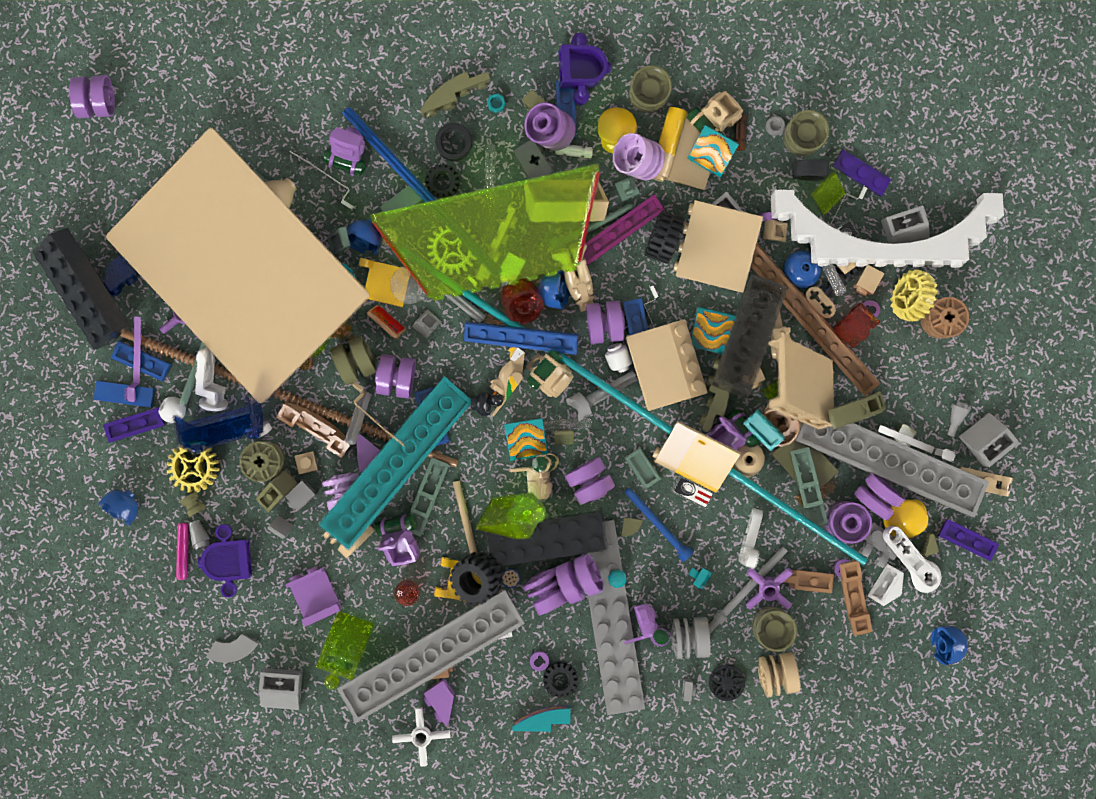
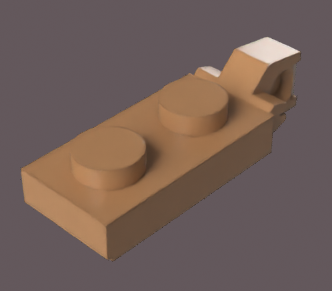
[779,569,834,593]

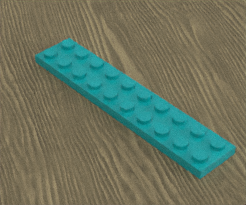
[318,376,471,550]

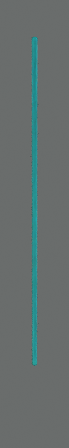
[399,246,868,565]

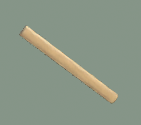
[453,480,478,554]

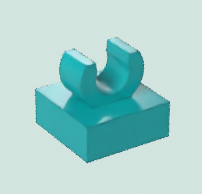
[688,568,712,589]

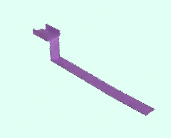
[125,316,141,402]

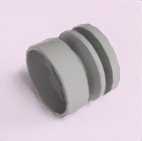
[671,616,710,659]

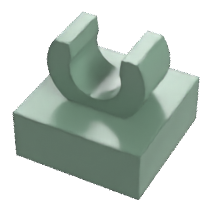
[614,176,640,202]

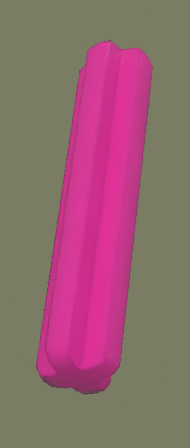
[176,523,189,580]

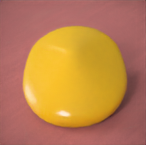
[598,107,637,153]
[883,499,928,539]

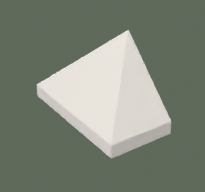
[868,564,904,606]

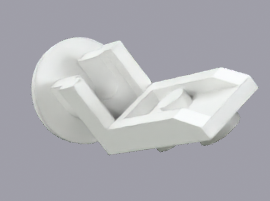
[195,347,228,411]

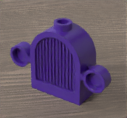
[558,33,611,105]
[198,524,252,598]

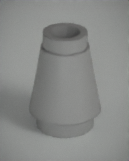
[189,520,211,550]

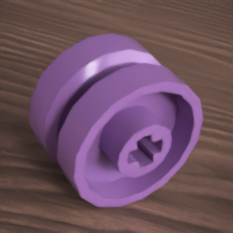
[854,473,905,520]

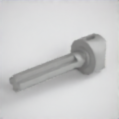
[566,371,638,422]

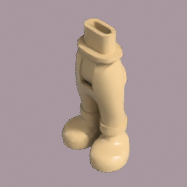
[551,242,595,312]

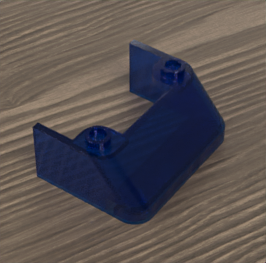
[173,396,264,454]

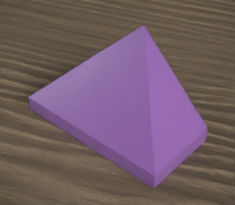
[356,434,380,473]

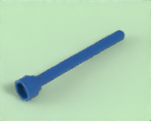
[625,488,694,562]

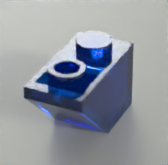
[104,255,140,297]

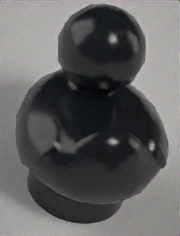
[471,391,503,416]

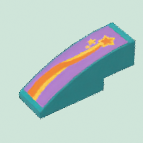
[512,705,571,732]

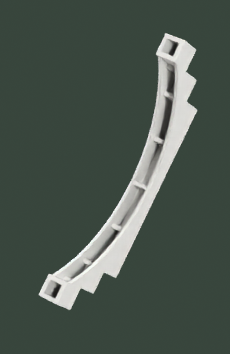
[771,190,1004,268]

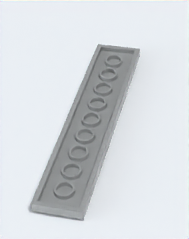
[795,423,989,517]
[581,520,645,715]
[337,590,525,722]

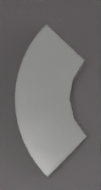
[206,633,259,663]

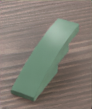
[790,447,828,527]
[409,458,449,537]

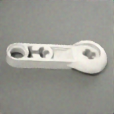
[883,526,942,593]

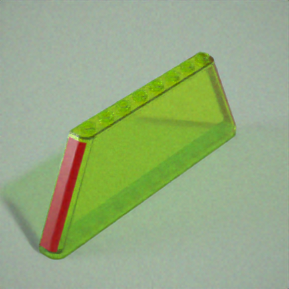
[370,164,600,301]

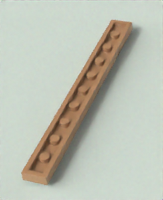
[751,243,880,396]

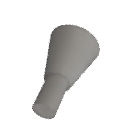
[947,401,971,437]

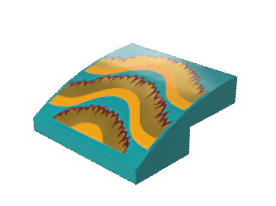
[687,125,739,178]
[691,306,735,355]
[504,418,548,461]

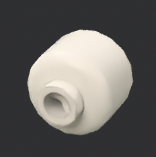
[605,343,633,373]

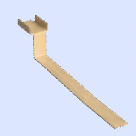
[352,382,405,447]

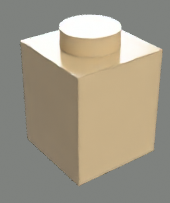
[853,265,884,296]

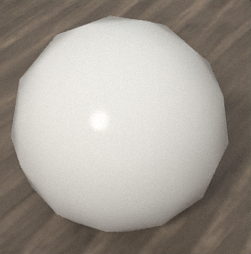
[159,397,186,423]

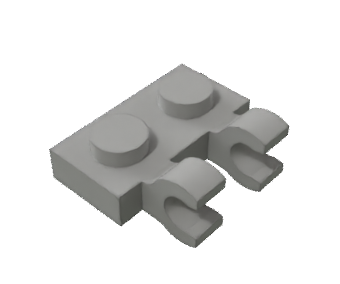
[858,522,904,568]

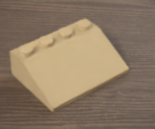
[626,319,707,411]

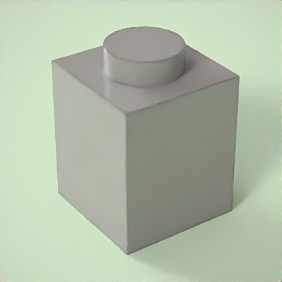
[285,480,318,510]

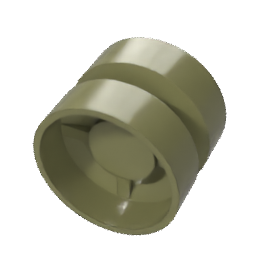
[629,65,672,113]
[783,110,829,157]
[330,335,377,385]
[751,606,797,652]

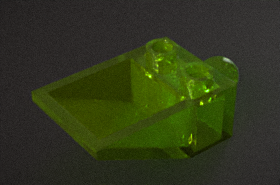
[476,493,546,539]
[316,611,374,690]

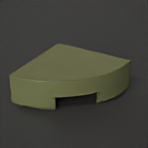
[621,517,643,537]

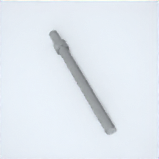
[708,546,788,634]

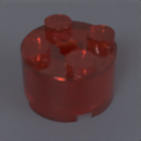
[501,278,544,324]
[834,302,880,348]

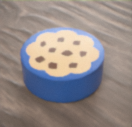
[501,568,520,588]

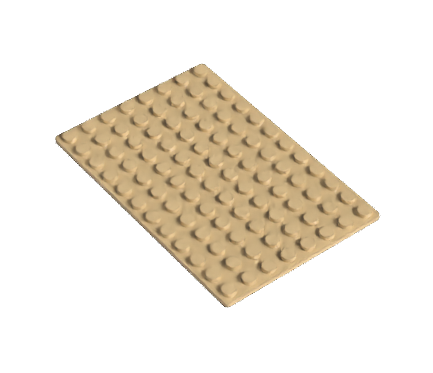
[106,128,369,403]

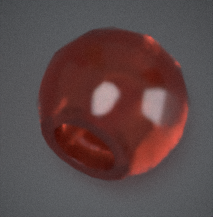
[394,579,420,606]

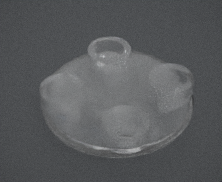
[390,265,429,304]

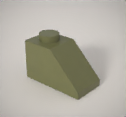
[256,470,298,513]

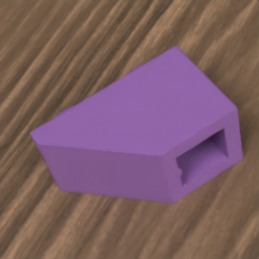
[423,678,455,726]

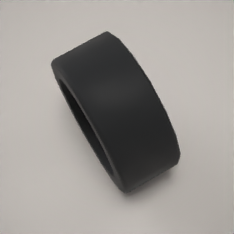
[435,123,472,161]
[792,159,830,181]

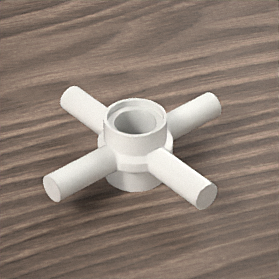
[392,707,450,766]

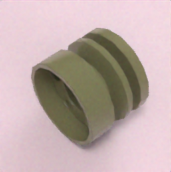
[240,441,286,482]

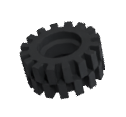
[425,163,460,200]
[543,661,578,698]

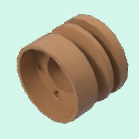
[920,297,969,339]
[763,398,803,446]

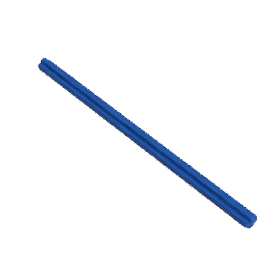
[342,107,502,277]

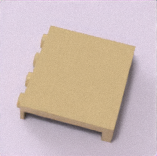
[673,200,763,293]
[769,337,834,429]

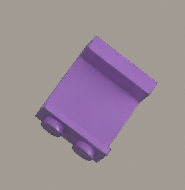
[286,566,342,627]

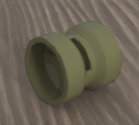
[180,492,206,518]

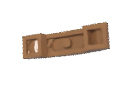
[276,402,350,458]
[839,560,873,636]

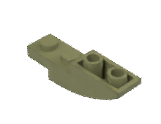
[420,71,491,118]
[699,355,730,432]
[828,391,886,429]

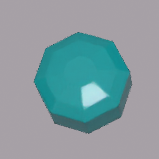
[487,93,506,114]
[608,568,627,588]

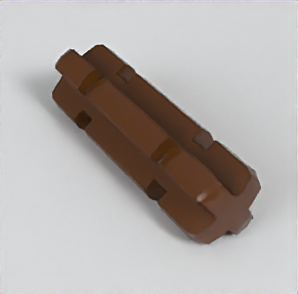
[735,113,747,151]

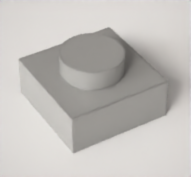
[682,678,696,702]

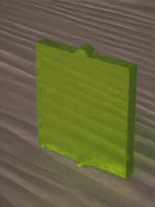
[811,172,846,215]

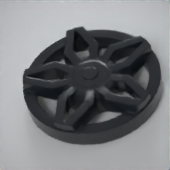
[709,664,745,701]

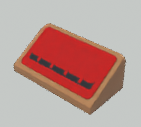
[367,305,406,339]

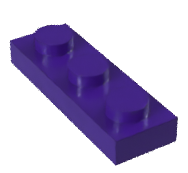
[832,150,892,197]
[103,407,166,443]
[937,518,999,561]

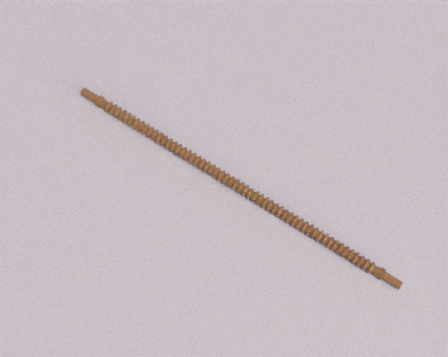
[120,330,459,467]

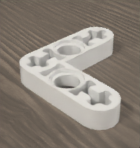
[738,508,763,568]

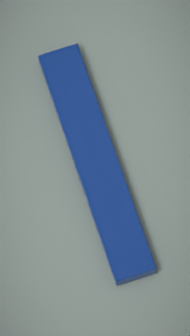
[464,321,579,355]

